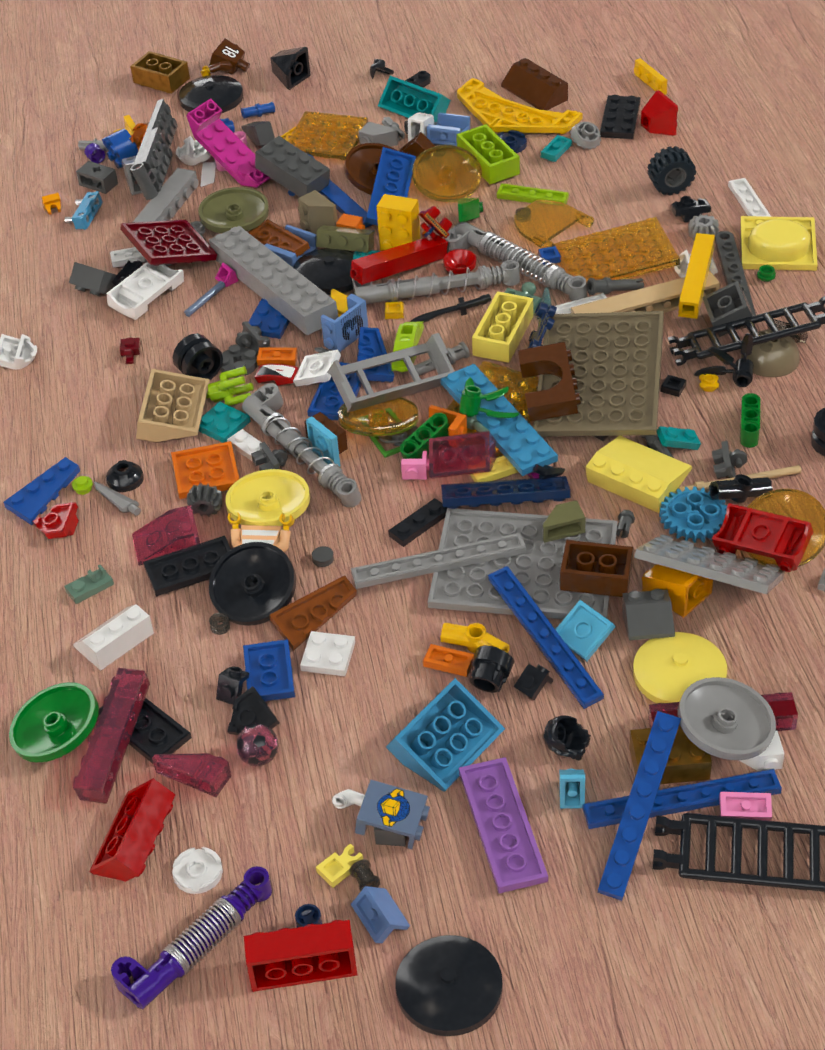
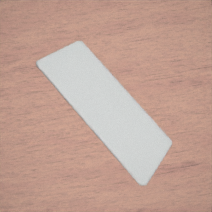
[200,162,216,187]

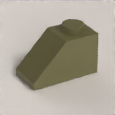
[543,500,586,543]

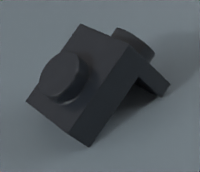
[514,663,553,700]
[216,666,250,705]

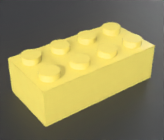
[472,291,533,363]

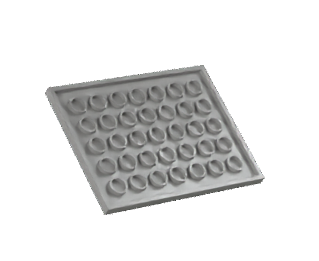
[428,508,618,619]

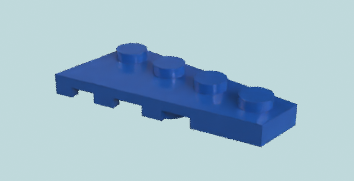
[355,327,395,382]
[3,457,80,525]

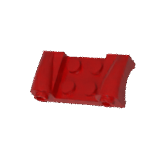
[712,503,814,572]

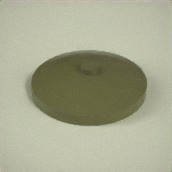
[198,187,269,233]

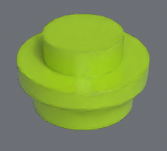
[72,476,93,495]

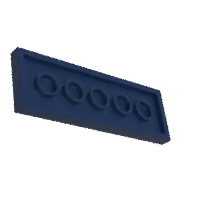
[441,476,571,509]

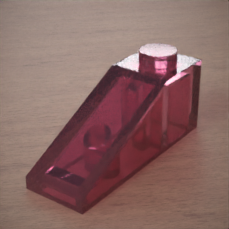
[152,753,231,797]

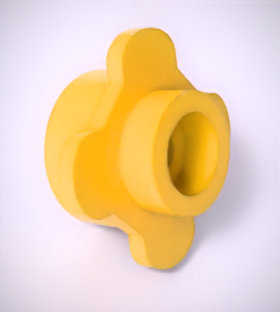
[699,374,719,392]

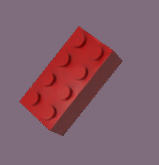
[244,920,358,992]

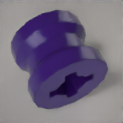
[84,143,105,164]

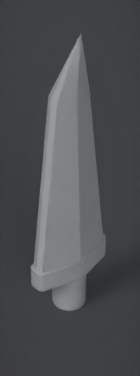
[94,481,141,516]

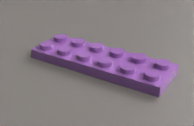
[459,757,548,893]

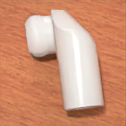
[332,789,365,809]

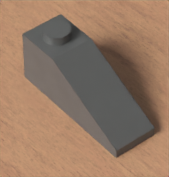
[241,121,275,147]

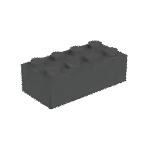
[255,136,330,197]

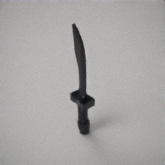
[410,294,491,323]

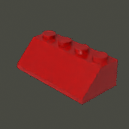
[89,778,176,882]

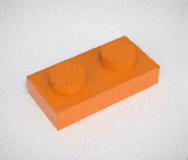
[257,347,298,366]
[423,644,474,677]

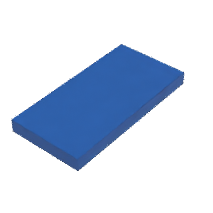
[307,362,362,422]

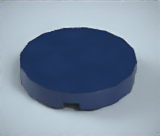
[497,130,527,153]

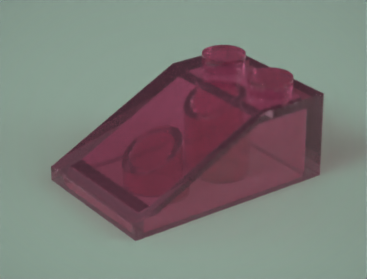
[132,505,200,566]

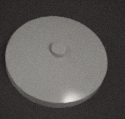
[678,677,776,760]

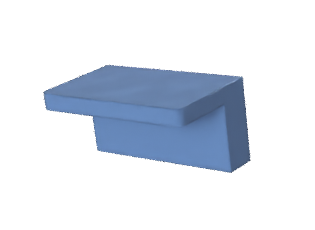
[351,886,410,943]

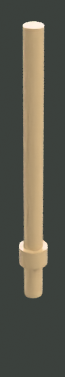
[678,465,801,492]

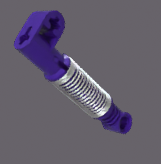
[111,866,272,1010]

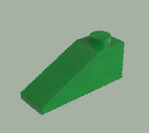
[458,197,483,222]

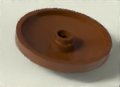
[344,143,413,195]

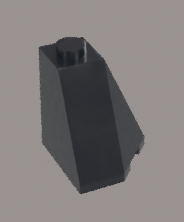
[270,47,311,90]

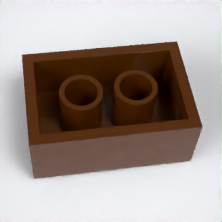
[560,540,633,597]

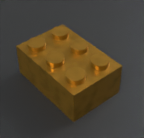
[130,51,190,94]
[629,725,712,784]

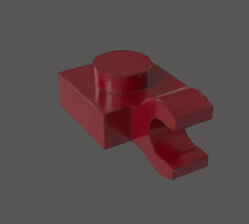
[120,337,141,364]

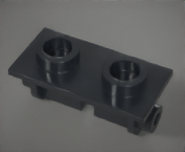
[112,260,143,286]

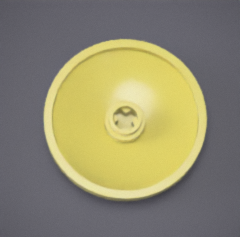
[225,469,310,526]
[633,632,727,709]

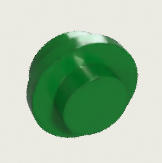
[757,265,776,282]

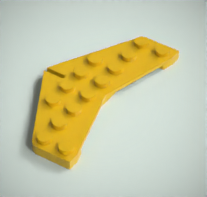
[457,78,583,134]

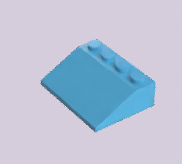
[386,678,505,792]

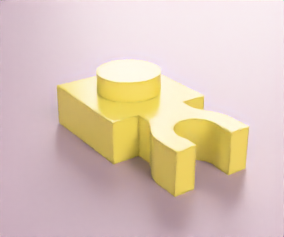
[316,844,364,888]

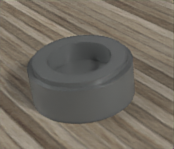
[312,546,334,567]

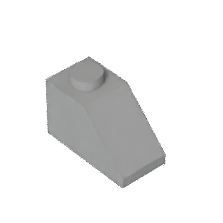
[358,122,398,147]

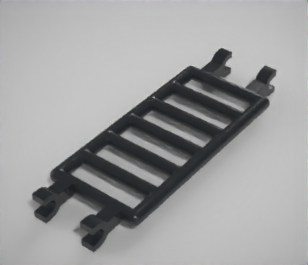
[668,296,825,366]
[653,813,825,892]

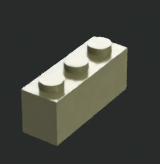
[316,225,375,253]

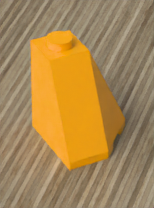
[642,564,713,618]

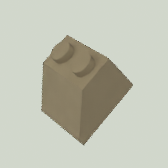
[298,190,338,234]

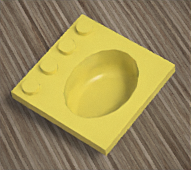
[740,216,818,271]

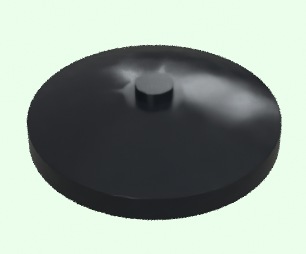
[179,75,243,113]
[293,248,354,295]
[209,542,296,626]
[395,935,503,1036]

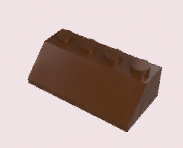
[501,58,568,111]

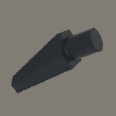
[533,464,565,479]

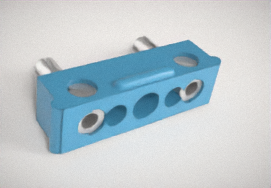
[64,191,103,230]

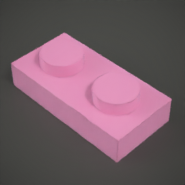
[719,792,772,821]

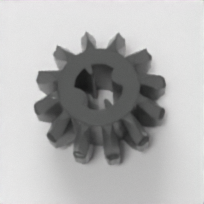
[187,483,223,517]

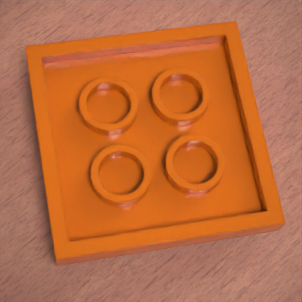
[171,441,239,499]

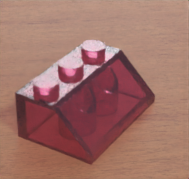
[429,431,496,479]

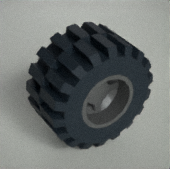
[647,146,696,195]

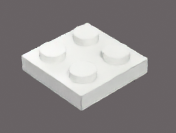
[293,350,341,387]
[300,631,355,676]

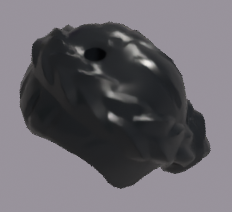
[544,715,591,761]

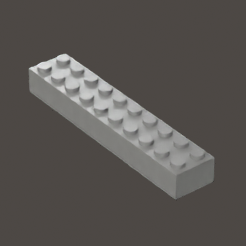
[209,226,338,335]

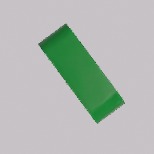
[740,393,761,448]
[400,413,450,459]

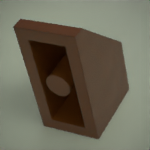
[399,132,435,164]

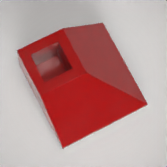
[641,90,678,136]

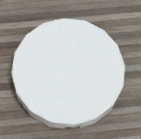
[172,847,223,894]

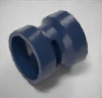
[295,904,322,928]

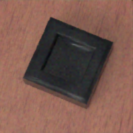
[660,375,687,397]

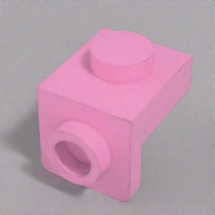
[401,451,431,480]

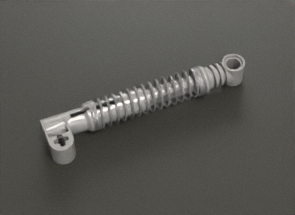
[445,221,588,301]

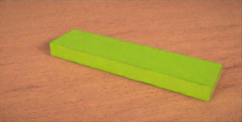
[497,183,569,208]

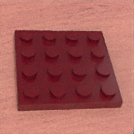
[120,219,217,266]

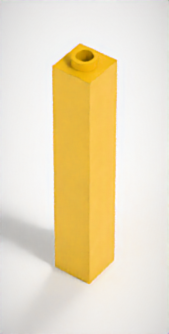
[678,233,715,319]

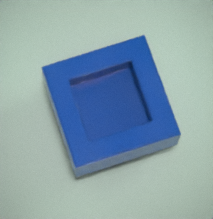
[538,246,561,265]

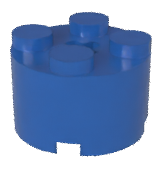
[102,128,138,169]

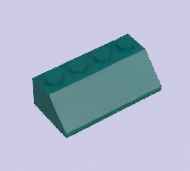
[378,76,451,122]

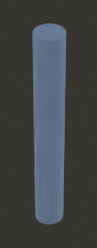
[184,281,225,317]

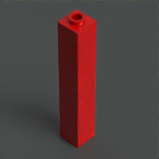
[350,234,448,285]

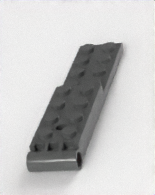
[130,99,178,200]

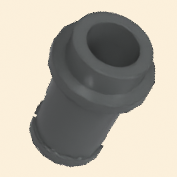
[617,510,635,538]

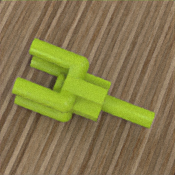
[206,366,254,406]

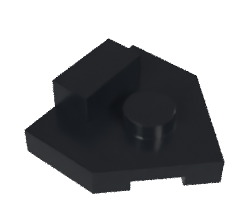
[671,196,711,222]
[227,686,280,737]

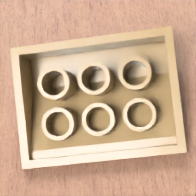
[136,369,210,442]

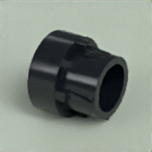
[470,646,514,693]

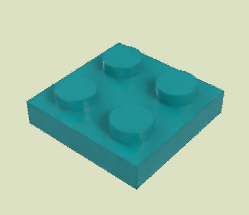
[199,402,251,443]

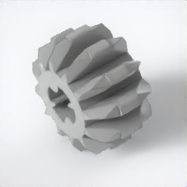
[688,214,719,240]

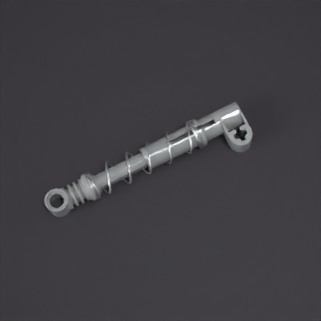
[352,260,520,304]
[242,383,361,507]

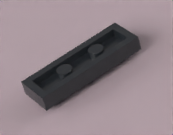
[388,498,447,547]

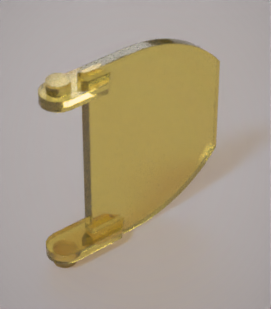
[514,200,594,248]

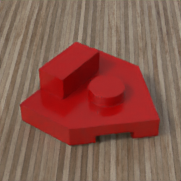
[33,502,79,539]

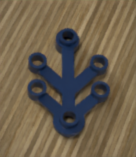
[528,301,557,348]

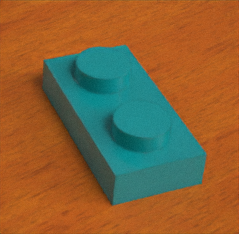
[541,135,572,162]
[657,426,701,450]

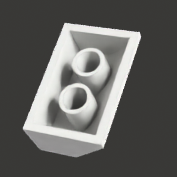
[73,604,154,670]

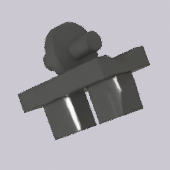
[236,321,270,356]
[712,441,747,479]
[251,442,288,471]

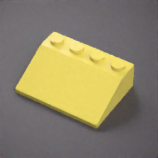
[585,436,692,513]

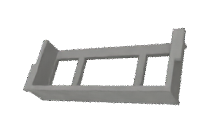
[327,333,454,413]

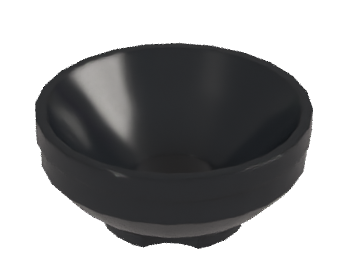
[106,460,144,492]

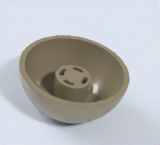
[741,329,800,377]

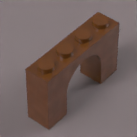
[518,342,581,422]

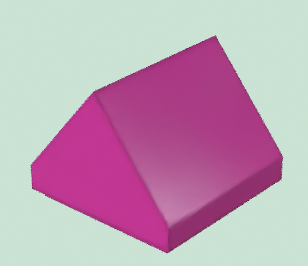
[215,262,238,287]

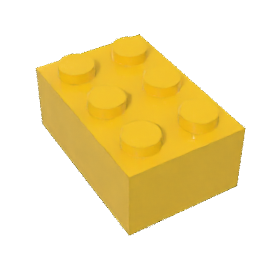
[376,194,421,251]

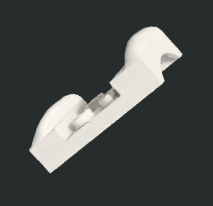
[106,261,184,320]

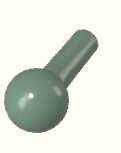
[467,415,490,437]

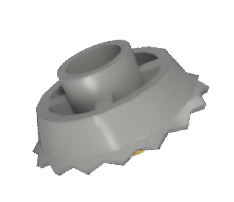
[570,121,601,149]

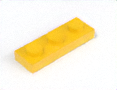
[634,58,668,95]

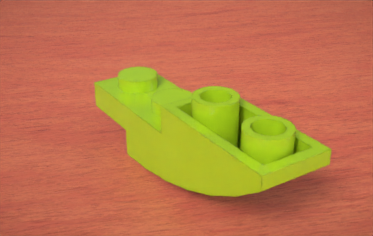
[391,321,424,372]

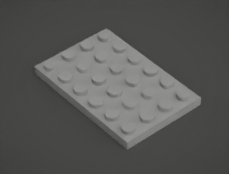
[634,535,785,594]

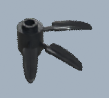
[694,333,754,387]

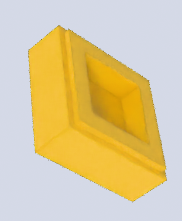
[385,301,404,319]

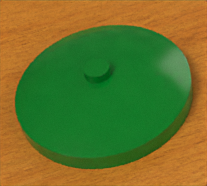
[9,682,99,763]

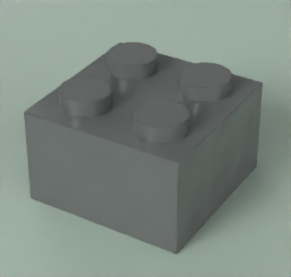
[702,281,753,337]

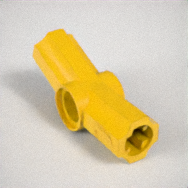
[440,623,510,653]

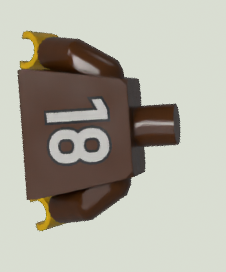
[200,38,250,77]

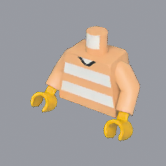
[227,512,295,552]

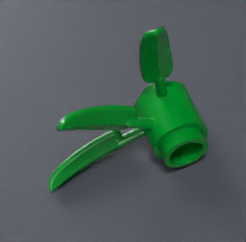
[459,377,519,418]

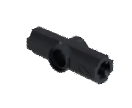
[709,474,773,503]

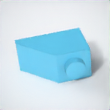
[559,769,585,809]

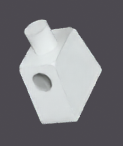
[408,112,434,142]

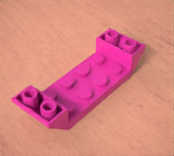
[186,99,270,188]

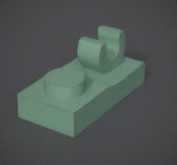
[64,565,114,604]

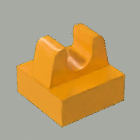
[42,193,61,215]

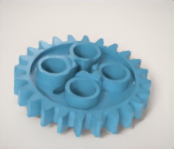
[659,486,727,543]

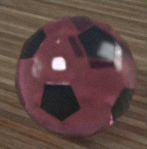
[236,723,279,766]

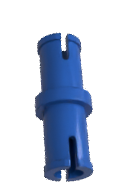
[241,102,275,119]

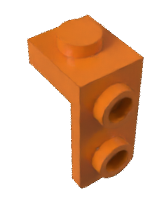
[428,405,467,445]

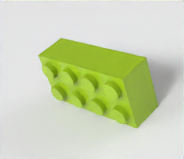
[456,124,520,184]

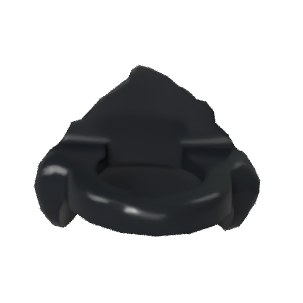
[370,59,394,79]

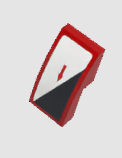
[254,364,299,386]

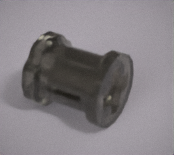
[349,859,380,892]

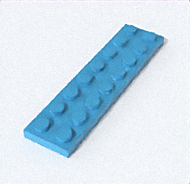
[440,364,558,476]

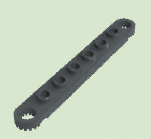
[715,231,756,328]

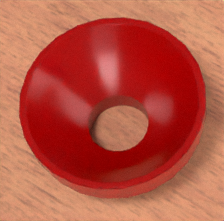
[443,249,476,275]

